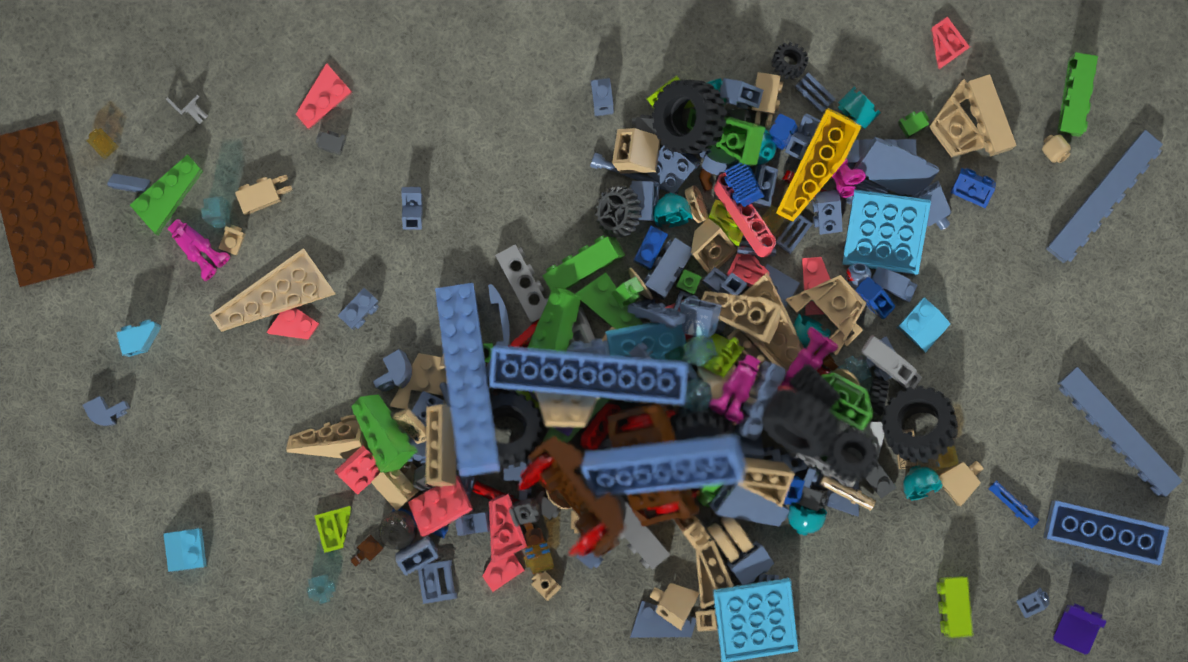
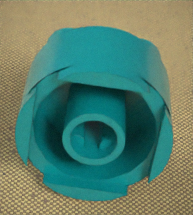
[838,86,881,129]

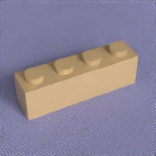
[964,74,1017,157]
[426,405,456,487]

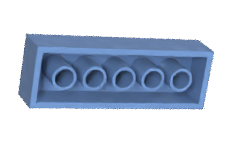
[1043,501,1169,565]

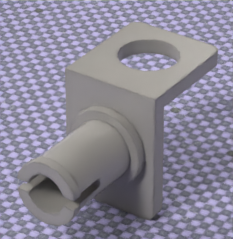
[166,95,208,124]

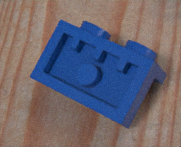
[951,168,996,209]

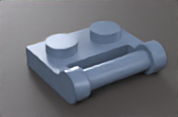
[418,560,458,604]

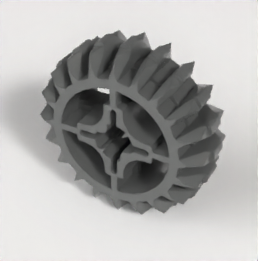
[595,186,642,238]

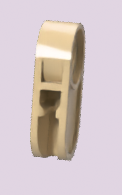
[685,185,708,223]

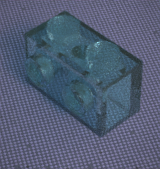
[201,196,230,228]

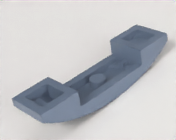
[488,284,510,346]

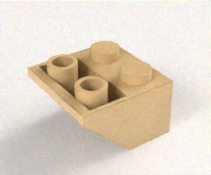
[612,128,661,174]
[371,461,420,511]

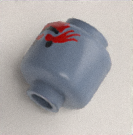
[845,263,871,291]

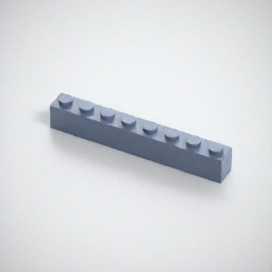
[1046,130,1163,263]
[1058,367,1182,497]

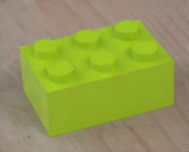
[936,576,973,638]

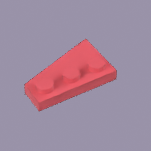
[296,63,352,129]
[802,257,830,316]
[489,493,527,563]

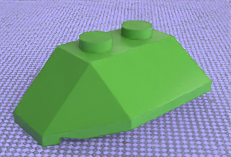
[821,372,873,432]

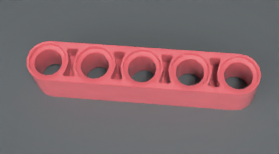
[714,173,776,258]

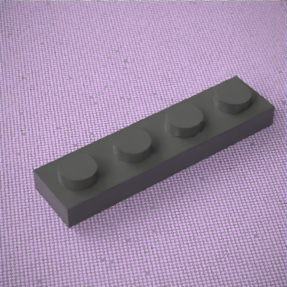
[837,426,897,499]

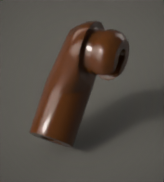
[699,168,713,192]

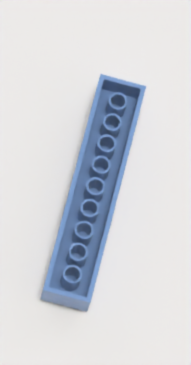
[435,283,500,476]
[489,345,689,404]

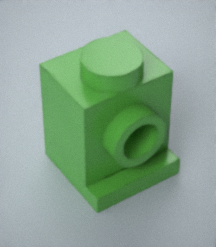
[897,111,929,138]
[612,277,644,309]

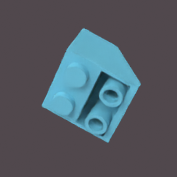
[116,320,161,357]

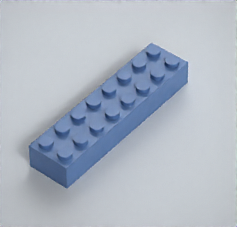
[581,436,746,497]

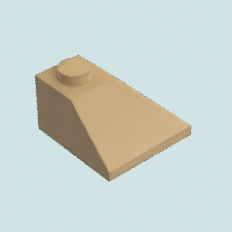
[691,218,737,274]

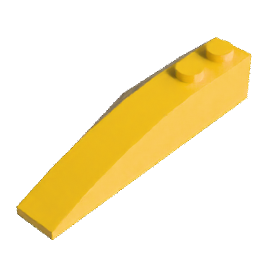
[776,108,862,222]

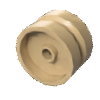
[707,516,753,563]

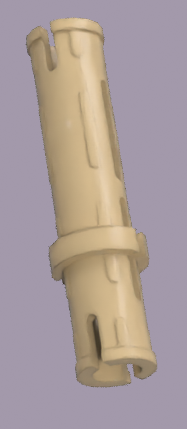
[819,475,876,511]

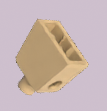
[939,461,983,506]
[650,583,699,630]

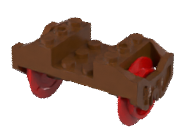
[607,402,700,527]
[518,436,626,558]

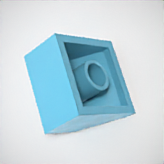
[897,297,950,353]
[164,528,207,572]

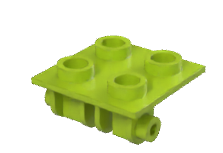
[691,333,745,378]

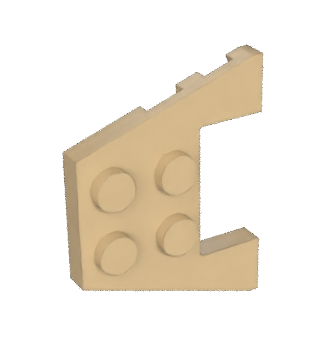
[929,79,984,157]
[785,275,867,356]
[390,353,448,409]
[535,391,600,427]

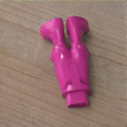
[831,158,866,198]
[168,219,230,281]
[781,327,839,389]
[709,354,760,422]

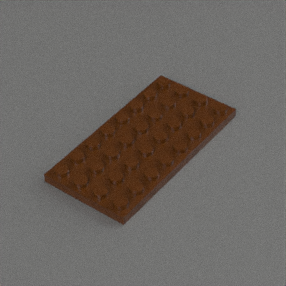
[0,120,95,287]

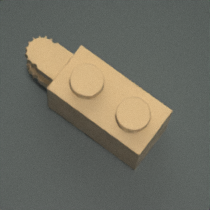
[751,72,783,129]
[235,175,292,215]
[673,515,710,550]

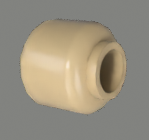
[1042,135,1071,163]

